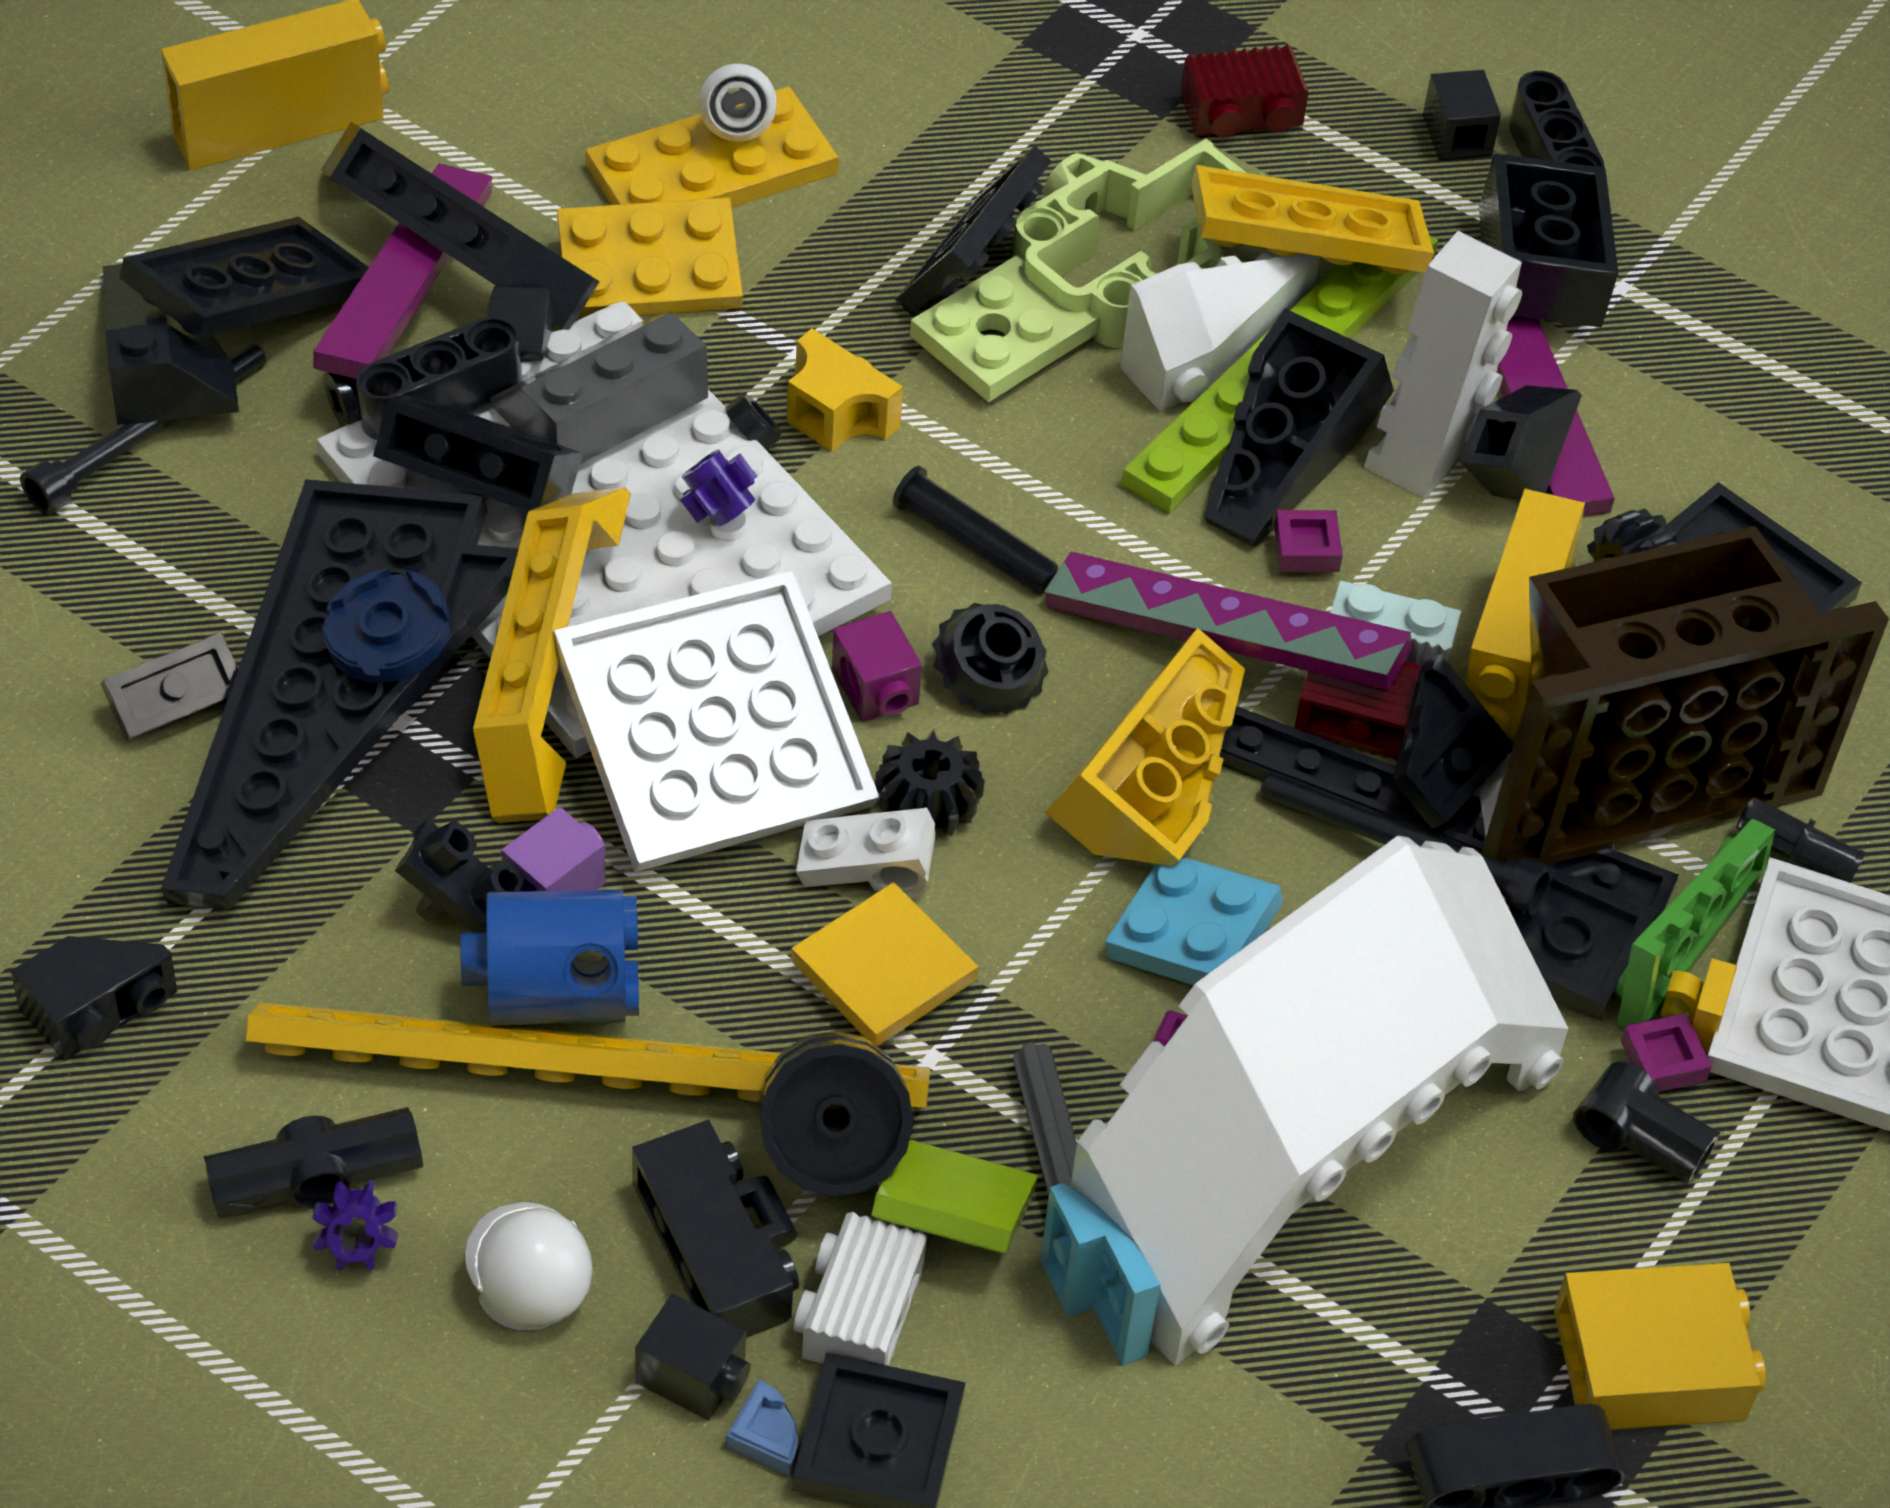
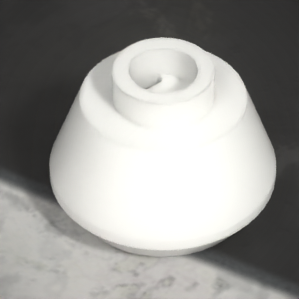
[699,63,777,142]

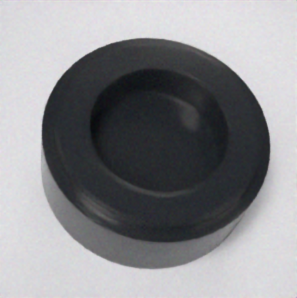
[725,394,782,451]

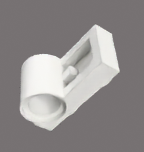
[796,808,935,899]

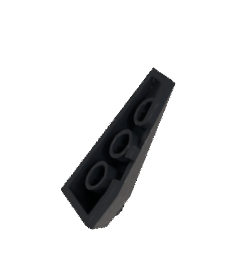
[1204,308,1394,547]

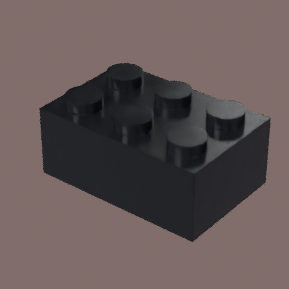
[1479,153,1619,328]

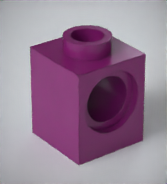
[831,611,922,723]

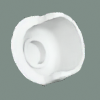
[464,1202,593,1330]

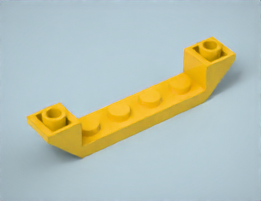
[473,487,631,823]

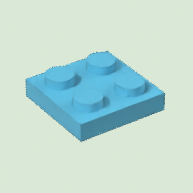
[1105,857,1283,986]

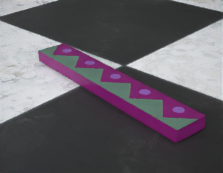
[1044,551,1413,690]

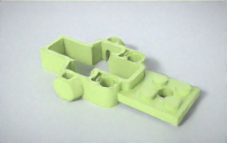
[910,138,1247,402]

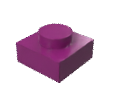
[1274,510,1343,572]
[1620,1013,1712,1092]

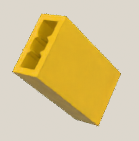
[161,0,389,170]
[1466,489,1585,743]

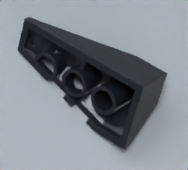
[103,264,239,425]

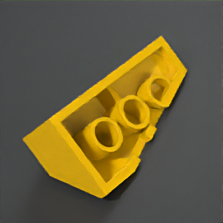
[1045,628,1245,867]

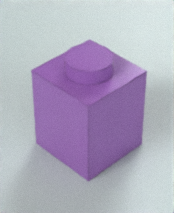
[501,807,606,892]

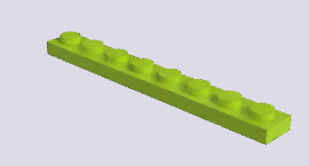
[1121,235,1438,514]

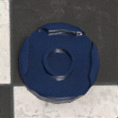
[322,569,451,683]

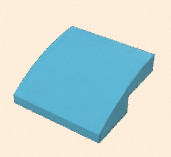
[1040,1183,1161,1366]

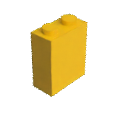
[1554,1263,1766,1430]

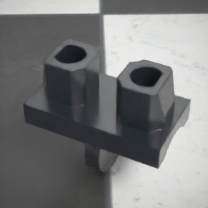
[395,819,525,932]

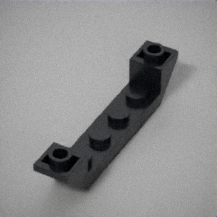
[321,122,600,330]

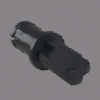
[1736,798,1866,883]

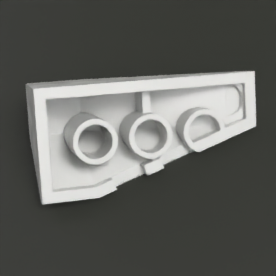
[1120,251,1321,412]

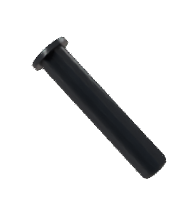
[892,465,1058,593]

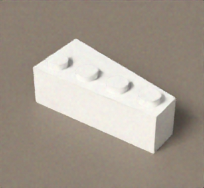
[1364,231,1522,499]

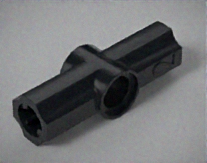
[204,1107,423,1218]

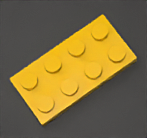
[585,86,839,208]
[1191,165,1434,274]

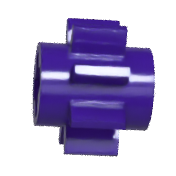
[679,449,758,527]
[312,1181,398,1271]

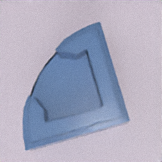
[726,1379,798,1477]

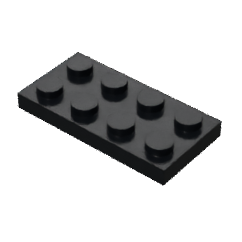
[119,217,369,338]

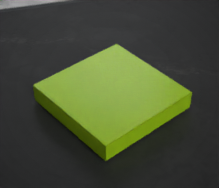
[872,1140,1038,1254]

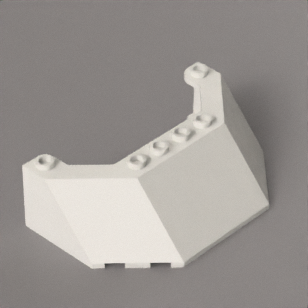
[1071,836,1568,1366]

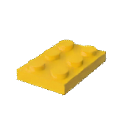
[557,197,743,320]

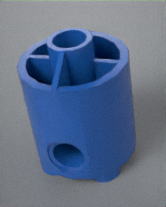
[461,889,639,1026]

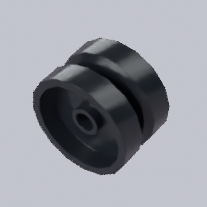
[758,1031,914,1197]

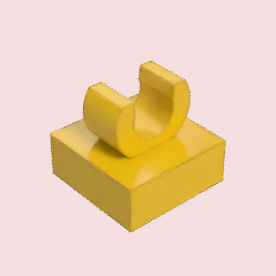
[1660,958,1737,1053]

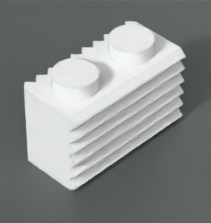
[794,1212,927,1366]

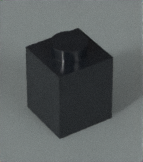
[1423,69,1501,161]
[635,1293,751,1421]

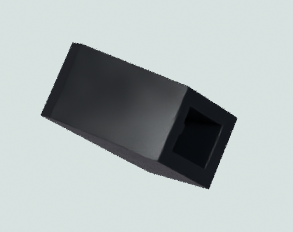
[1460,385,1582,499]
[11,936,177,1061]

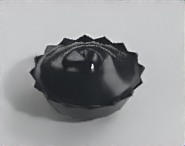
[932,602,1049,715]

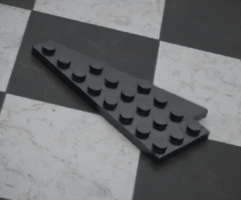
[161,479,518,910]

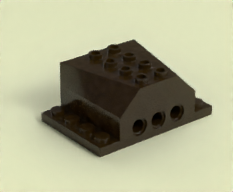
[1481,526,1889,865]

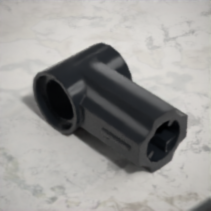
[1573,1061,1720,1184]

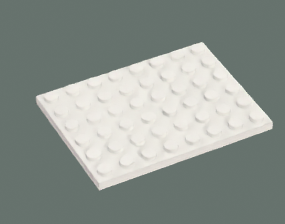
[316,302,892,758]

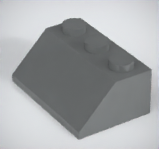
[490,312,708,464]

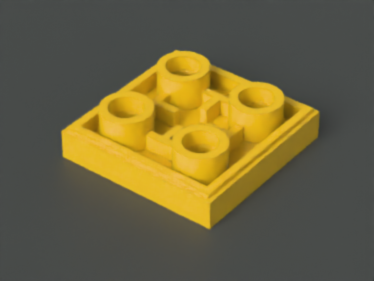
[791,882,979,1046]

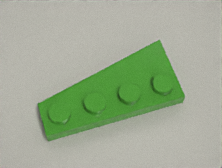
[1615,818,1775,1029]

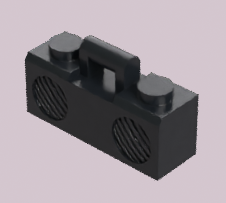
[373,395,582,512]
[632,1119,800,1338]

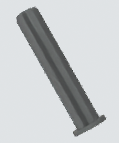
[1013,1042,1077,1214]

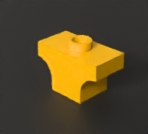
[787,328,903,451]

